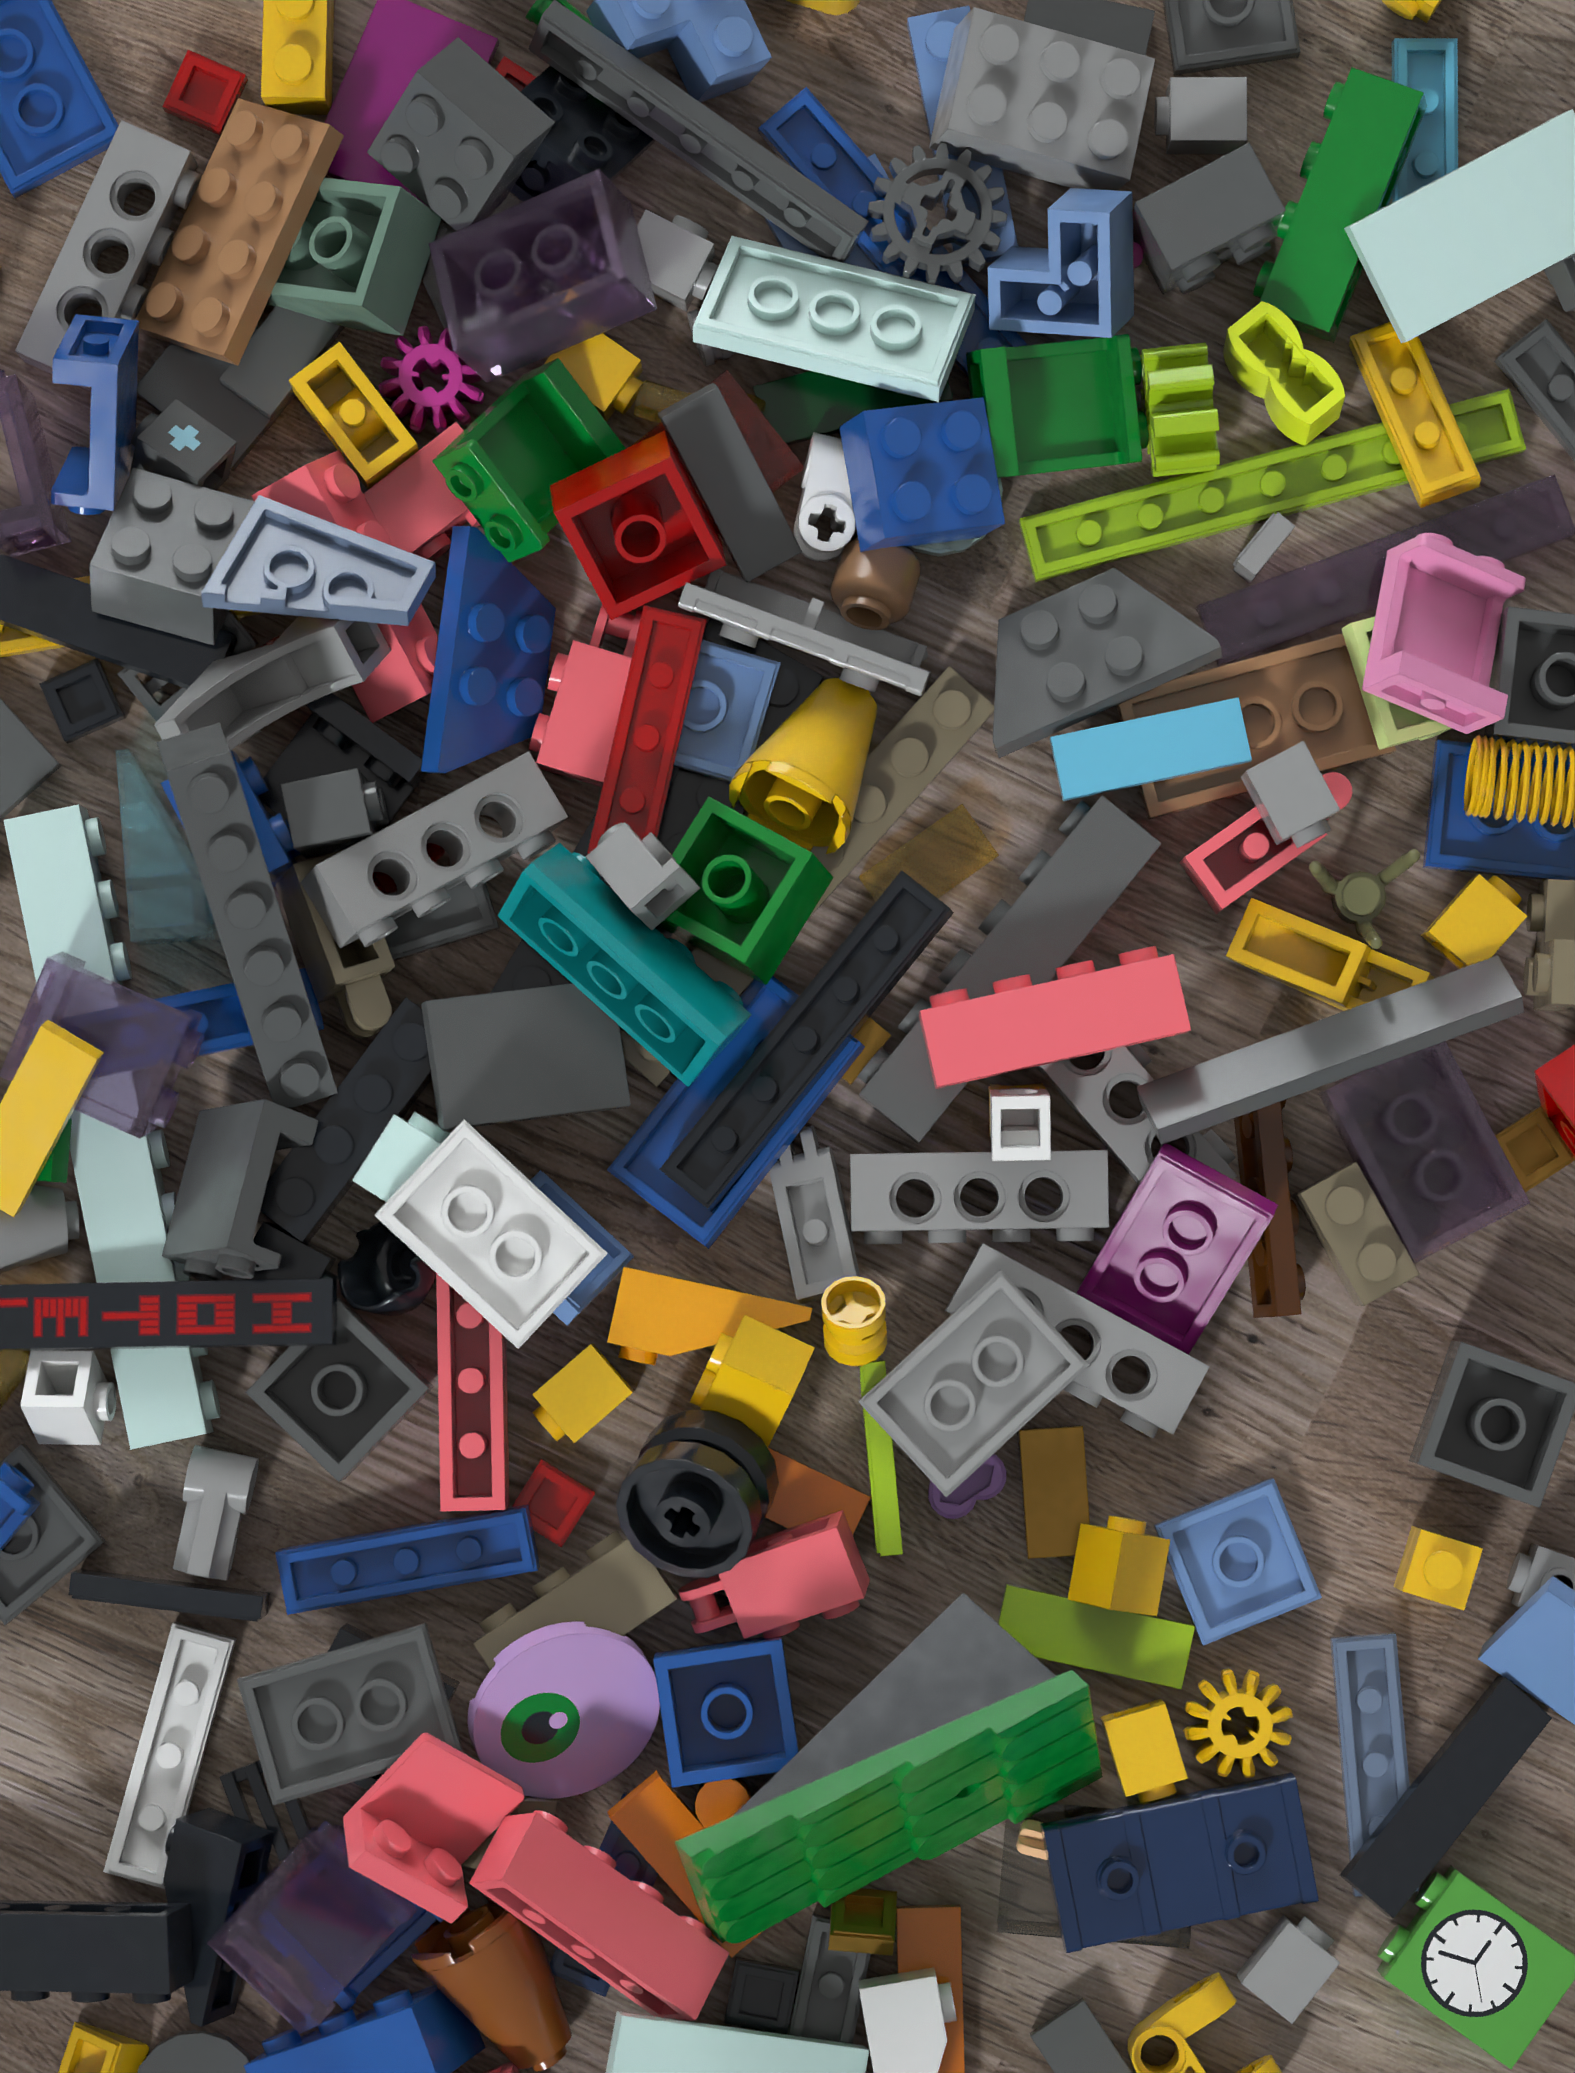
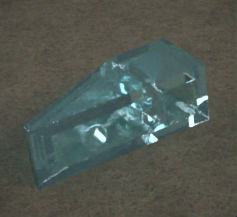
[116,749,215,946]

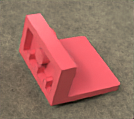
[343,1733,524,1924]

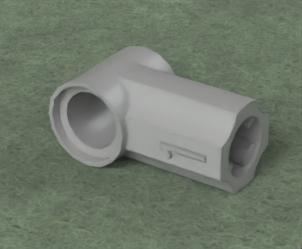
[173,1445,259,1580]

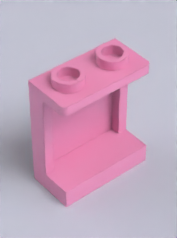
[1362,533,1526,734]

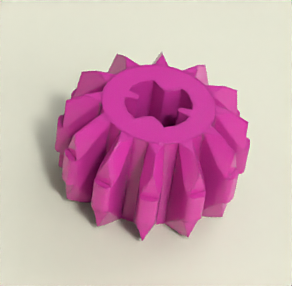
[379,326,487,435]

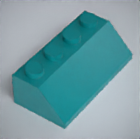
[497,843,752,1087]

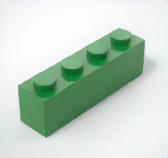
[1253,67,1427,343]

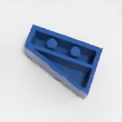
[244,1985,486,2073]

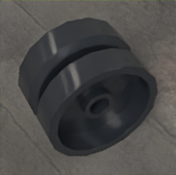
[616,1410,779,1578]

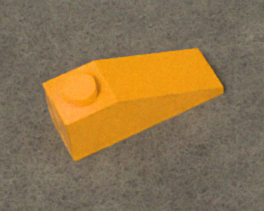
[607,1267,812,1366]

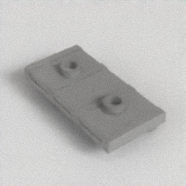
[678,569,931,696]

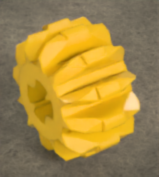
[1183,1668,1293,1778]

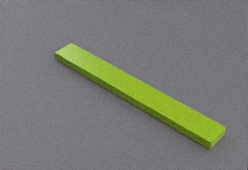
[1019,388,1526,582]

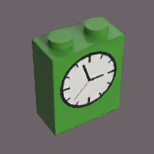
[1377,1865,1575,2069]

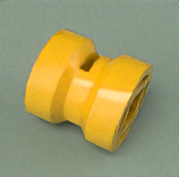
[821,1276,887,1366]

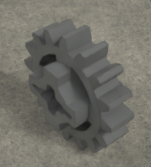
[867,143,1007,285]

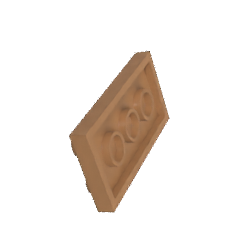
[136,98,344,366]
[1117,633,1396,820]

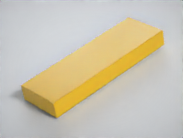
[1349,322,1481,508]
[0,1020,104,1217]

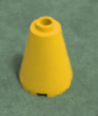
[729,678,878,854]

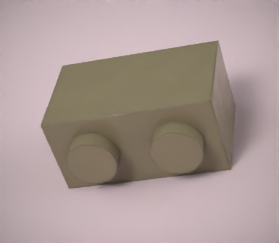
[1293,1162,1420,1306]

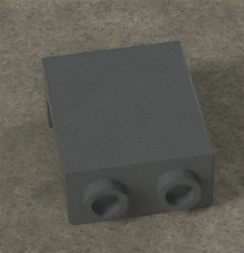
[162,1099,319,1281]

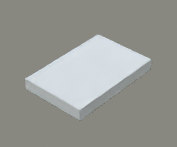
[374,1120,608,1349]

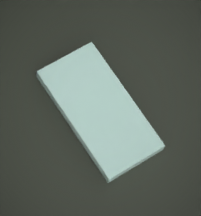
[1344,109,1575,343]
[693,236,976,402]
[606,2011,869,2073]

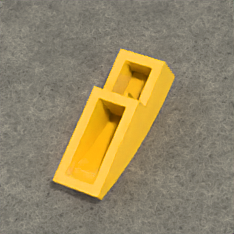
[1226,898,1434,1011]

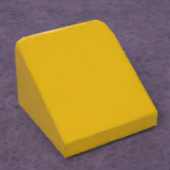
[58,2022,149,2073]

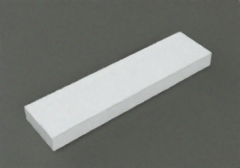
[103,1622,236,1889]

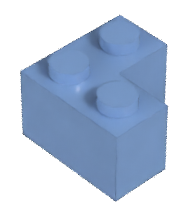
[586,0,772,103]
[988,188,1134,338]

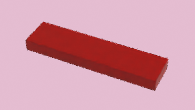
[587,605,707,855]

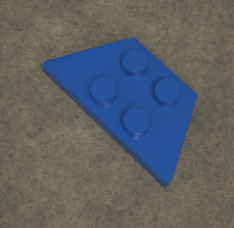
[421,526,556,773]

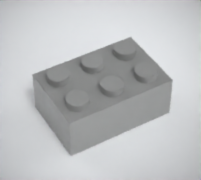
[929,7,1155,191]

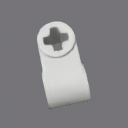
[793,432,856,562]

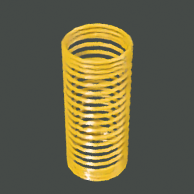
[1464,735,1575,828]

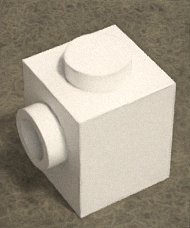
[20,1350,116,1445]

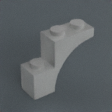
[154,616,391,751]

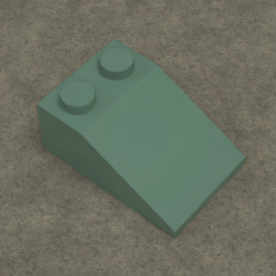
[266,178,441,336]

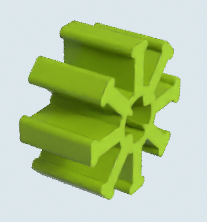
[1140,342,1220,477]

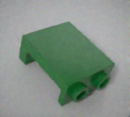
[966,334,1149,478]
[432,358,626,563]

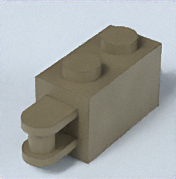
[275,849,395,1039]

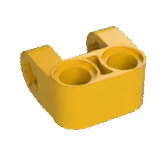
[1127,1973,1283,2073]

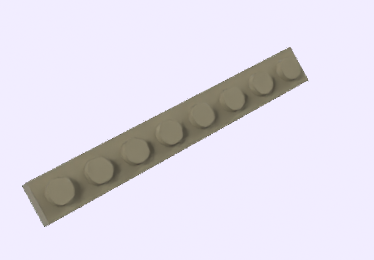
[620,666,994,1088]

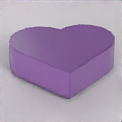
[928,1454,1006,1519]

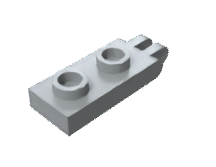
[769,1125,860,1304]

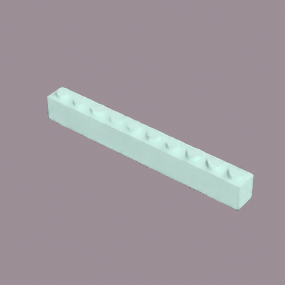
[3,804,221,1450]

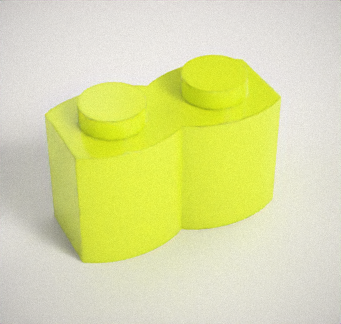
[1223,301,1345,446]

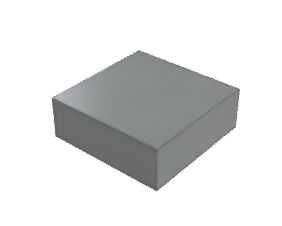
[1233,512,1295,584]

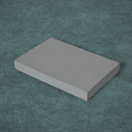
[858,1270,1089,1497]

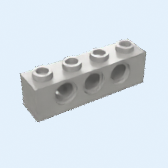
[15,120,201,392]
[300,751,568,949]
[1036,1044,1237,1185]
[850,1150,1109,1244]
[944,1243,1210,1439]

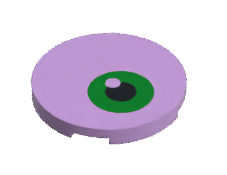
[467,1621,660,1799]

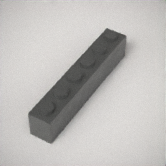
[156,722,338,1109]
[857,795,1162,1144]

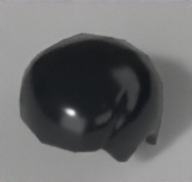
[337,1221,436,1316]

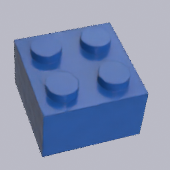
[839,397,1005,552]
[653,1636,799,1788]

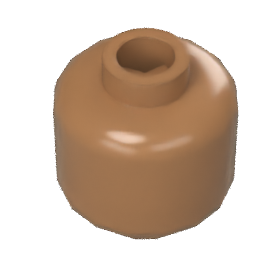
[830,537,921,630]

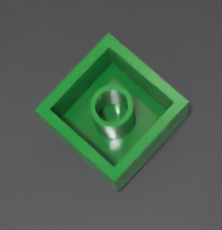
[660,797,834,986]

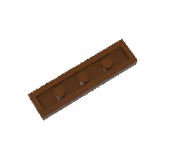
[1234,1099,1306,1318]

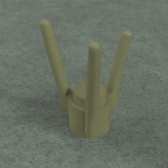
[1309,849,1420,949]

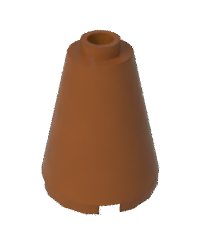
[411,1894,572,2072]

